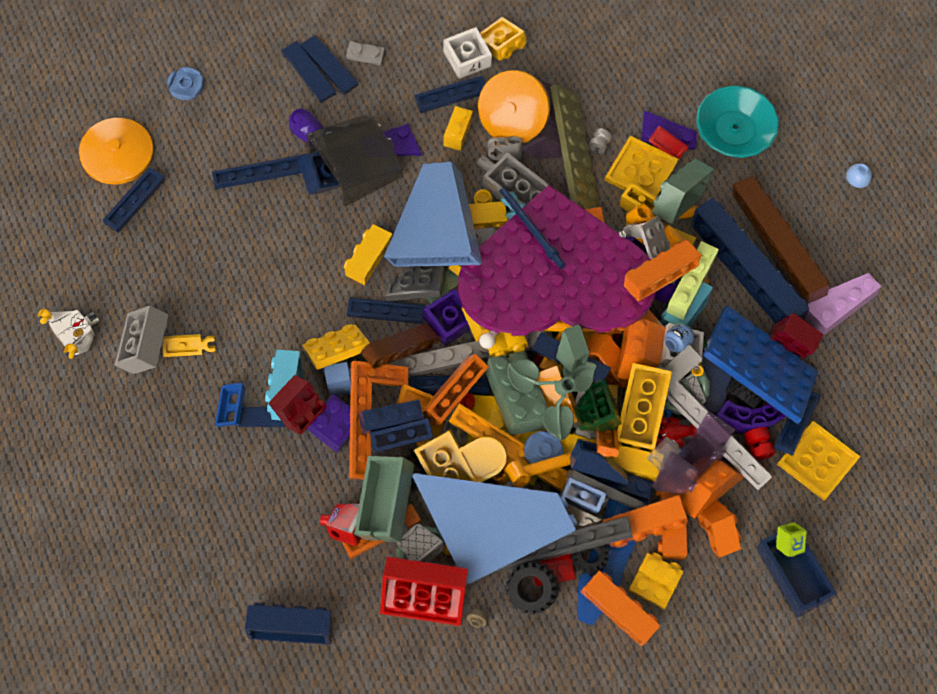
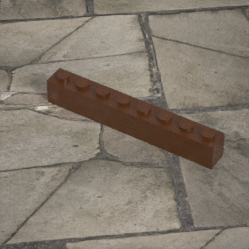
[732,176,830,304]

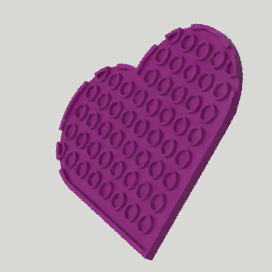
[458,185,656,336]

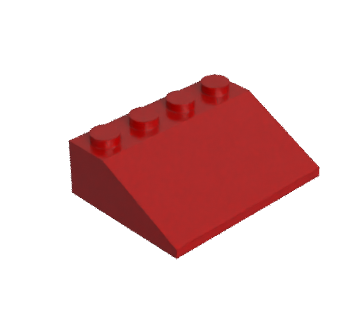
[380,557,468,626]

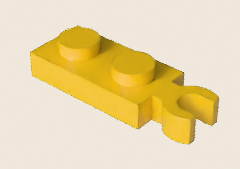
[162,334,216,357]

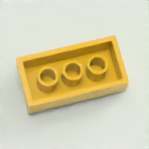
[617,363,672,450]

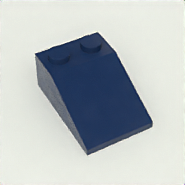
[298,145,365,195]

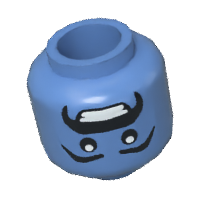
[665,324,694,353]

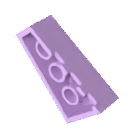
[805,273,881,336]

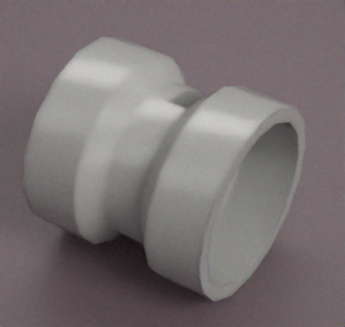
[588,128,612,154]

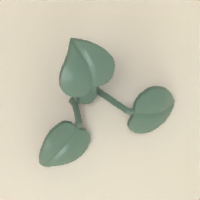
[507,360,597,440]

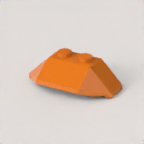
[617,310,665,381]
[678,457,744,518]

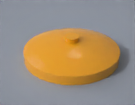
[478,70,550,143]
[79,118,154,184]

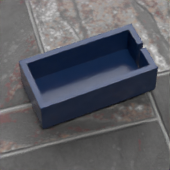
[756,533,837,618]
[245,603,332,645]

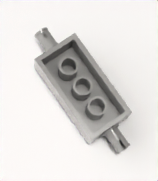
[477,153,549,208]

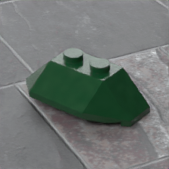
[574,378,622,432]

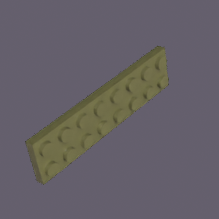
[550,84,599,209]

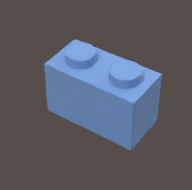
[324,362,351,397]
[559,477,606,514]

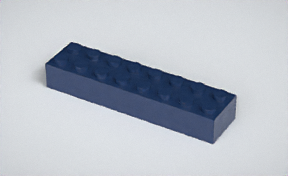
[691,198,810,324]

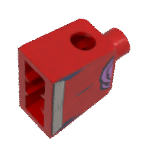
[320,504,361,546]

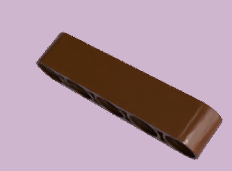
[361,323,441,369]

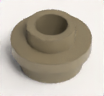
[467,609,487,627]

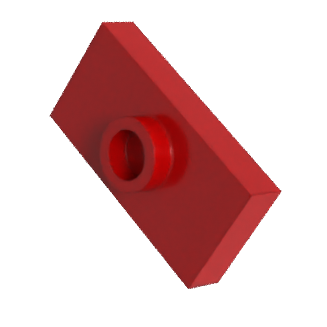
[648,125,688,159]

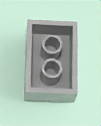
[115,306,168,374]

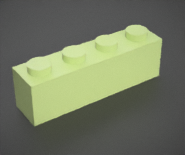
[666,241,719,321]

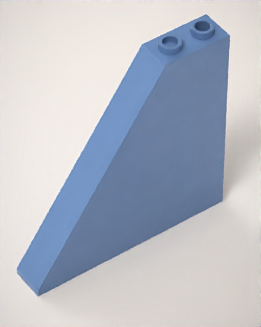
[384,162,482,267]
[412,473,578,585]

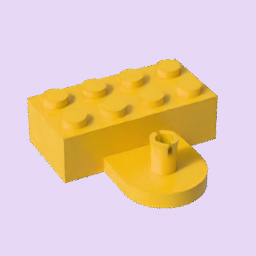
[414,429,507,483]

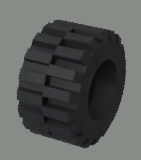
[506,561,560,615]

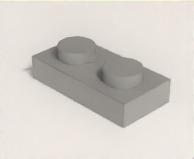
[346,41,385,65]

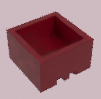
[769,313,824,360]
[268,375,327,435]

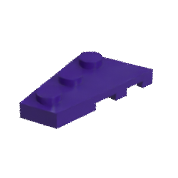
[641,111,697,150]
[357,124,421,158]

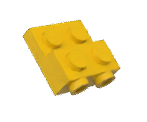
[480,17,527,61]
[629,553,684,610]

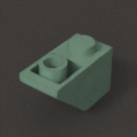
[556,324,590,373]

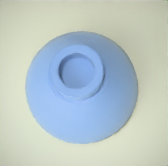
[846,163,872,188]

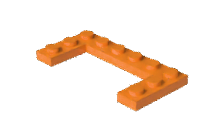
[349,361,408,480]

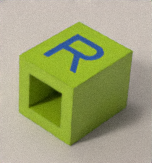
[776,522,807,557]

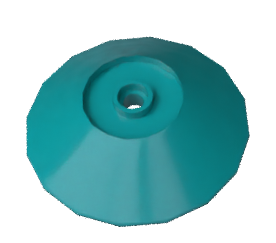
[696,85,779,158]

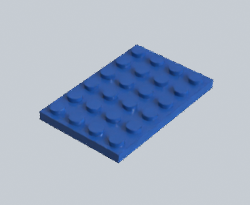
[703,305,818,424]

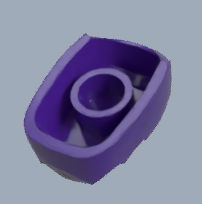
[289,109,326,145]

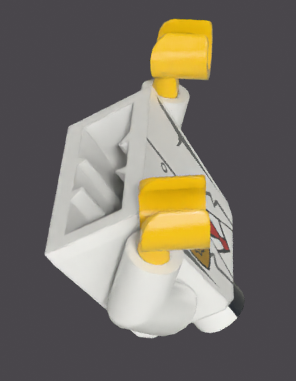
[37,309,99,359]

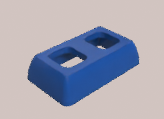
[215,383,246,427]

